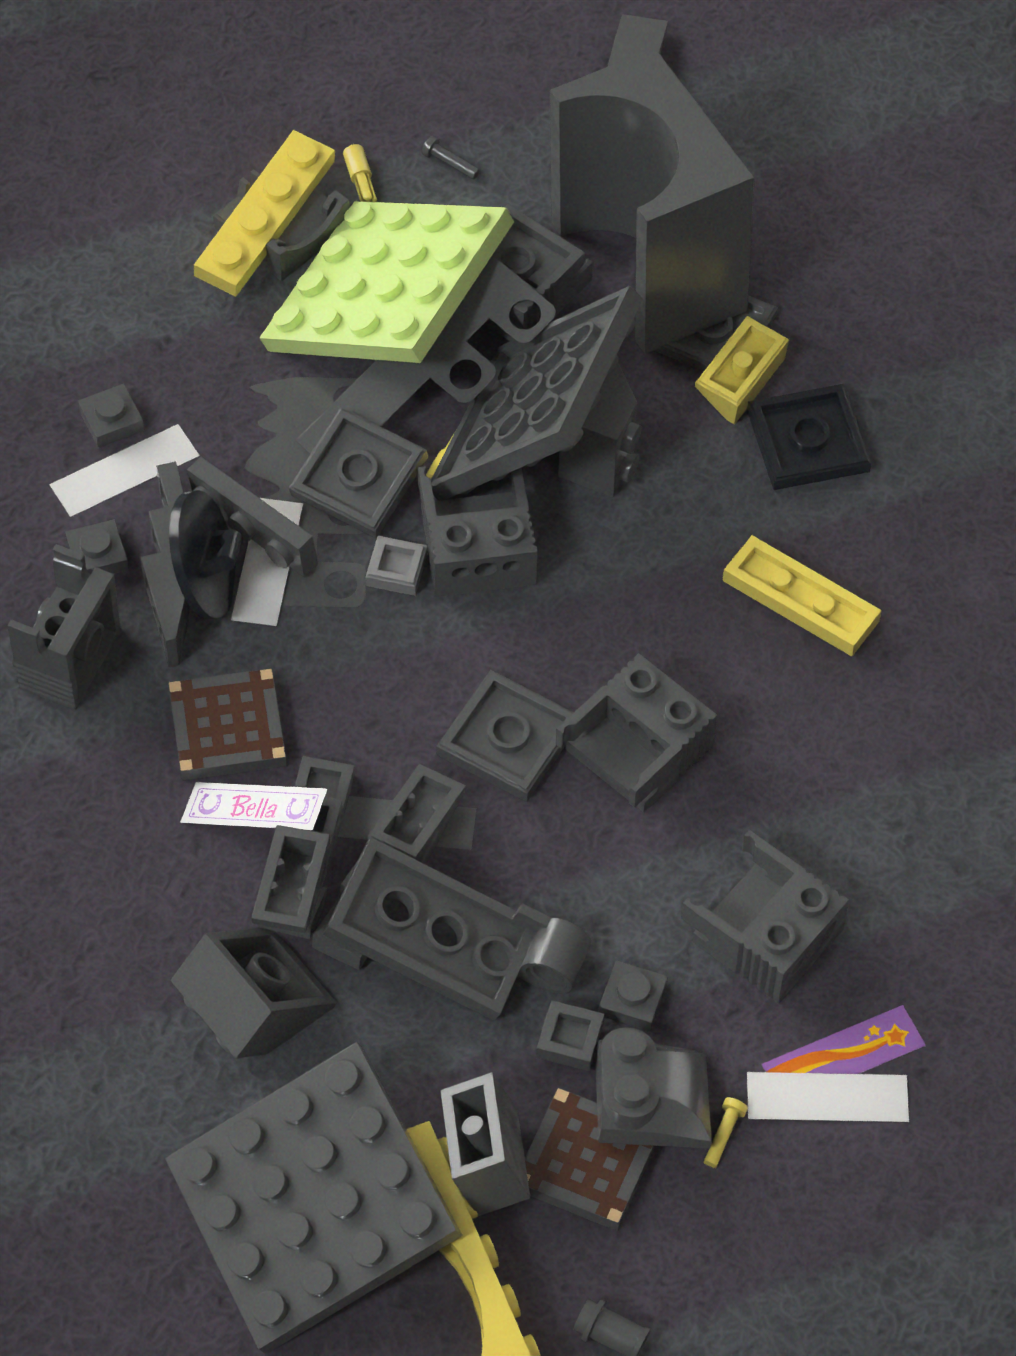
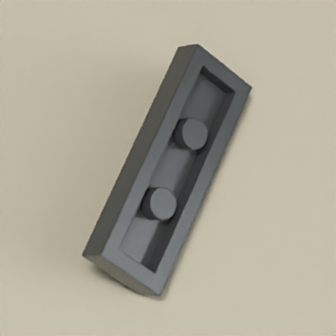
[187,456,318,577]

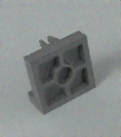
[213,169,350,281]

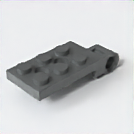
[323,837,591,1021]

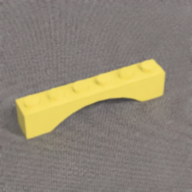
[407,1121,541,1356]

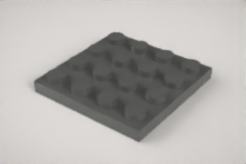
[431,286,643,500]
[165,1042,463,1354]

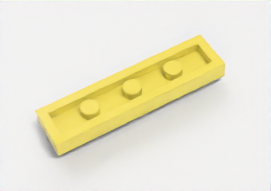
[194,130,335,297]

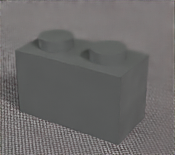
[440,1072,531,1216]

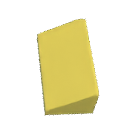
[695,316,789,425]

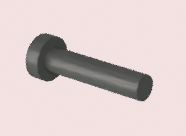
[421,136,480,180]

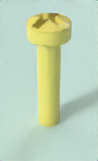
[704,1097,748,1168]

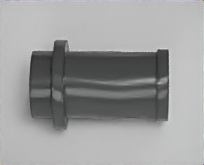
[573,1299,651,1356]

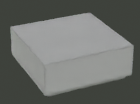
[365,536,427,596]

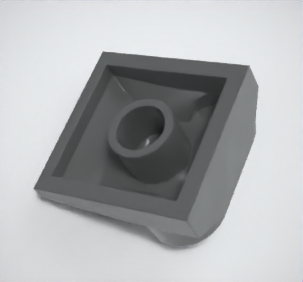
[595,1027,711,1149]

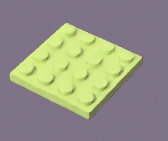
[260,201,514,363]

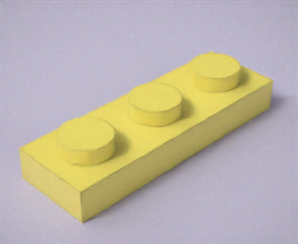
[723,535,882,657]

